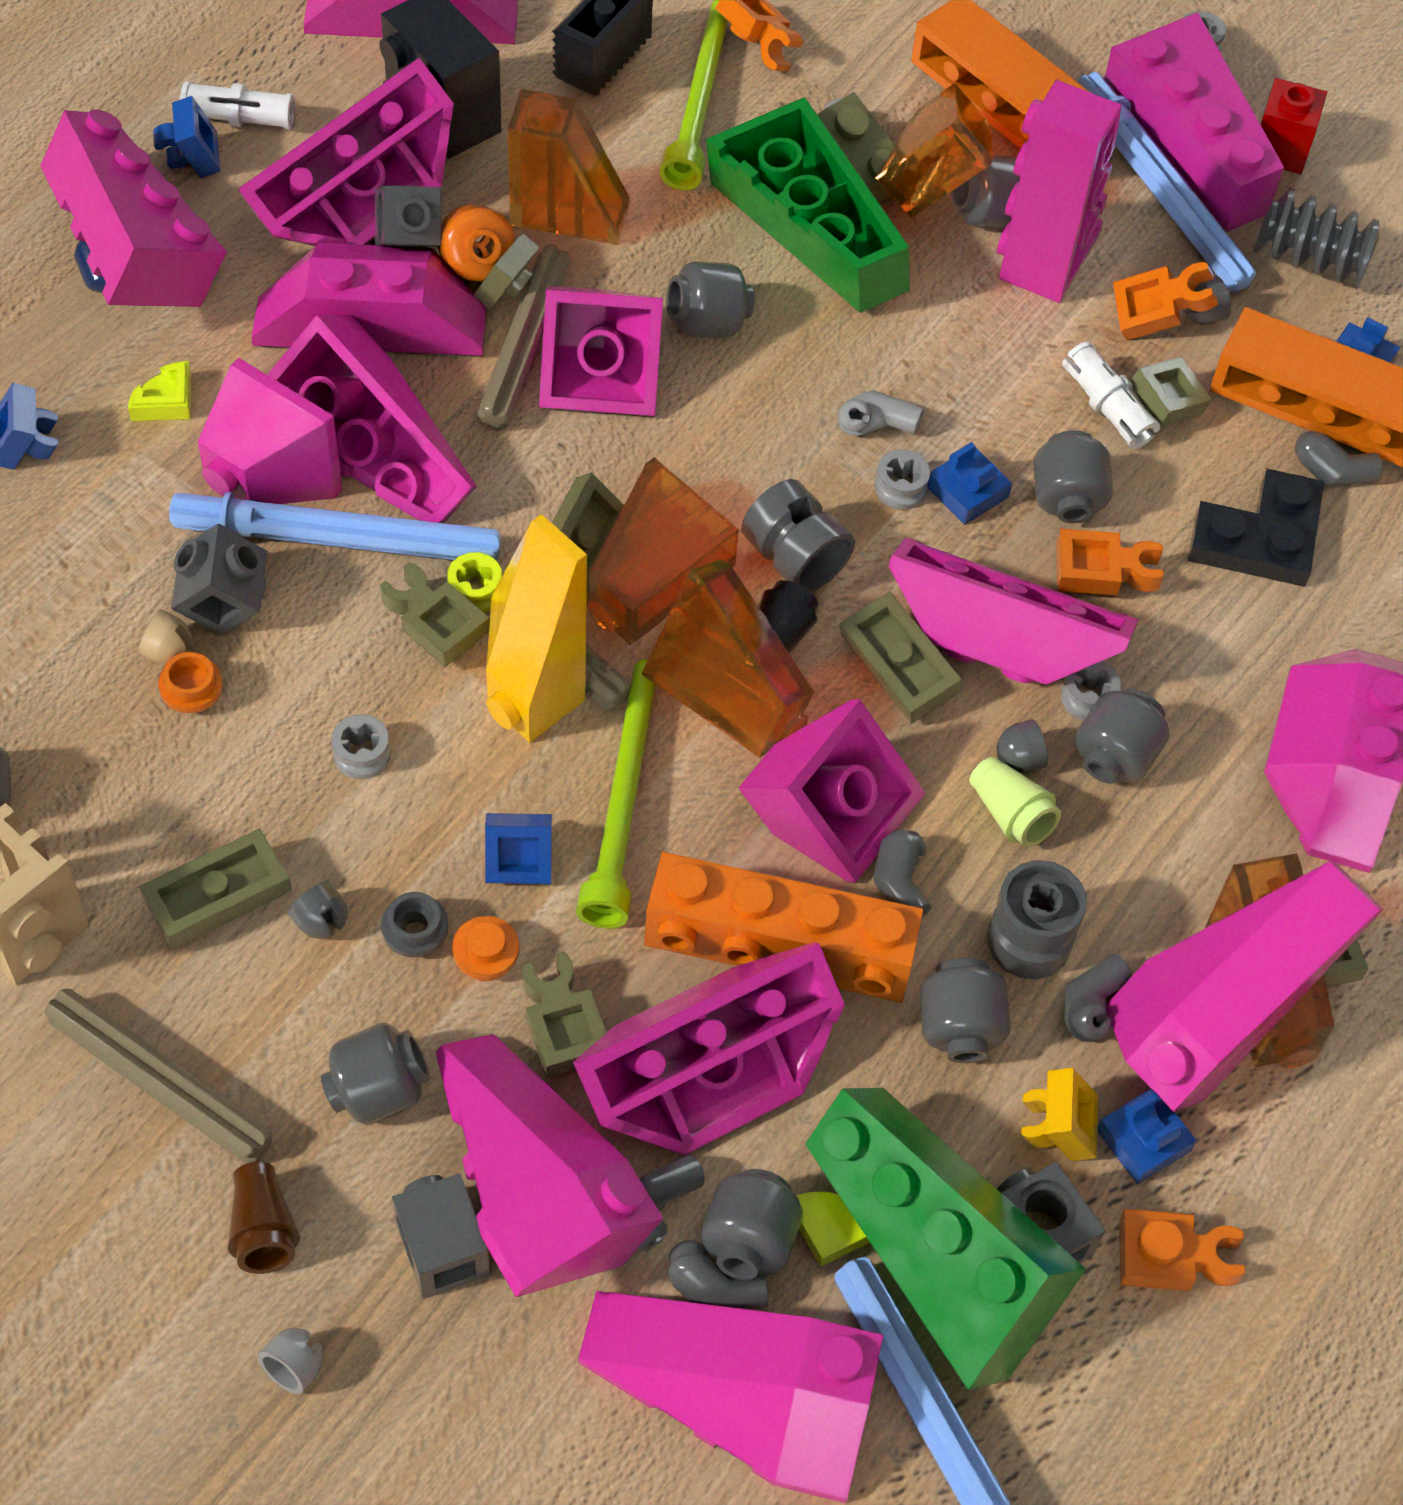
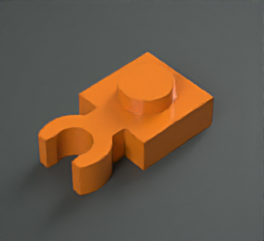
[1113,262,1218,340]
[1057,528,1164,596]
[1119,1208,1245,1291]

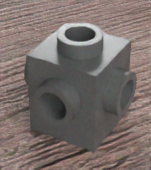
[171,523,267,635]

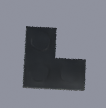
[1187,468,1324,587]

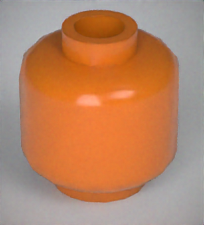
[437,204,516,282]

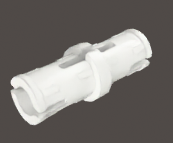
[180,81,295,129]
[1062,341,1161,449]

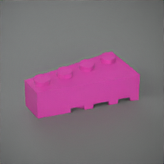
[1104,12,1284,232]
[997,79,1122,303]
[40,109,227,307]

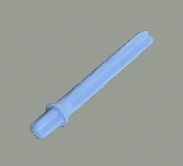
[1078,72,1256,293]
[169,491,501,561]
[835,1257,1011,1505]

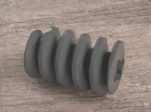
[1253,187,1380,290]

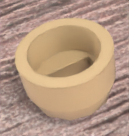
[138,609,192,664]

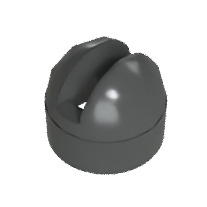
[1185,276,1231,324]
[996,719,1048,773]
[288,881,348,939]

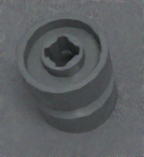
[741,479,855,592]
[987,860,1087,979]

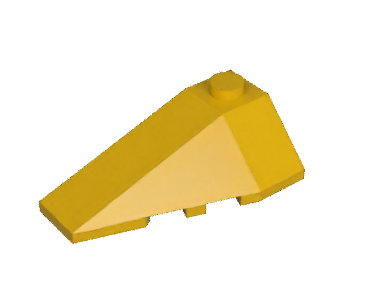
[486,514,587,743]

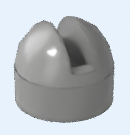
[257,1327,323,1394]

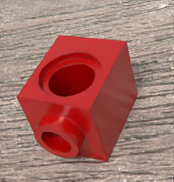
[1260,78,1328,175]

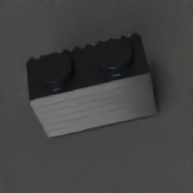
[552,0,653,95]

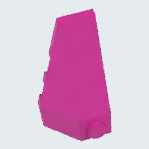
[267,315,477,523]
[1106,861,1384,1112]
[436,1034,664,1297]
[578,1291,883,1503]

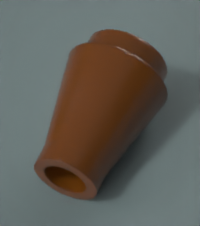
[228,1161,300,1274]

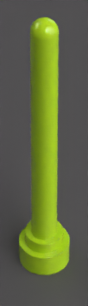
[659,0,728,191]
[576,659,658,929]

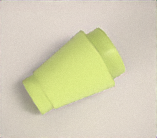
[969,757,1061,847]

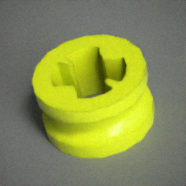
[447,552,502,613]

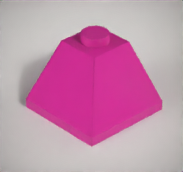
[539,286,663,416]
[198,358,343,504]
[738,699,926,882]

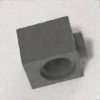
[375,185,441,248]
[997,1162,1105,1264]
[392,1173,490,1299]

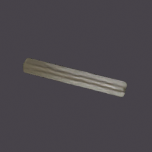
[477,244,570,430]
[45,989,272,1164]

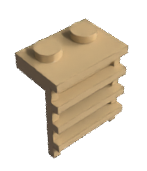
[0,803,90,985]

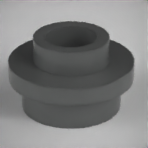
[381,892,448,957]

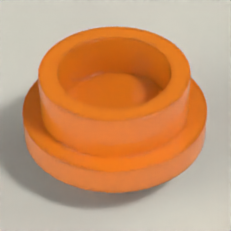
[158,652,223,713]
[452,916,519,981]

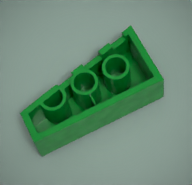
[706,97,910,313]
[805,1088,1087,1390]

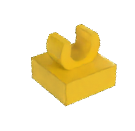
[1021,1067,1098,1161]

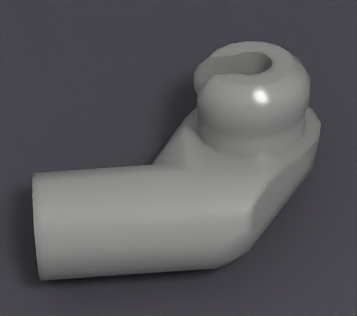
[838,390,924,436]

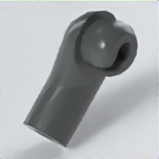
[1295,431,1382,486]
[873,829,931,918]
[1064,954,1132,1042]
[638,1155,705,1251]
[668,1240,768,1309]

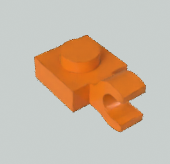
[715,0,804,71]

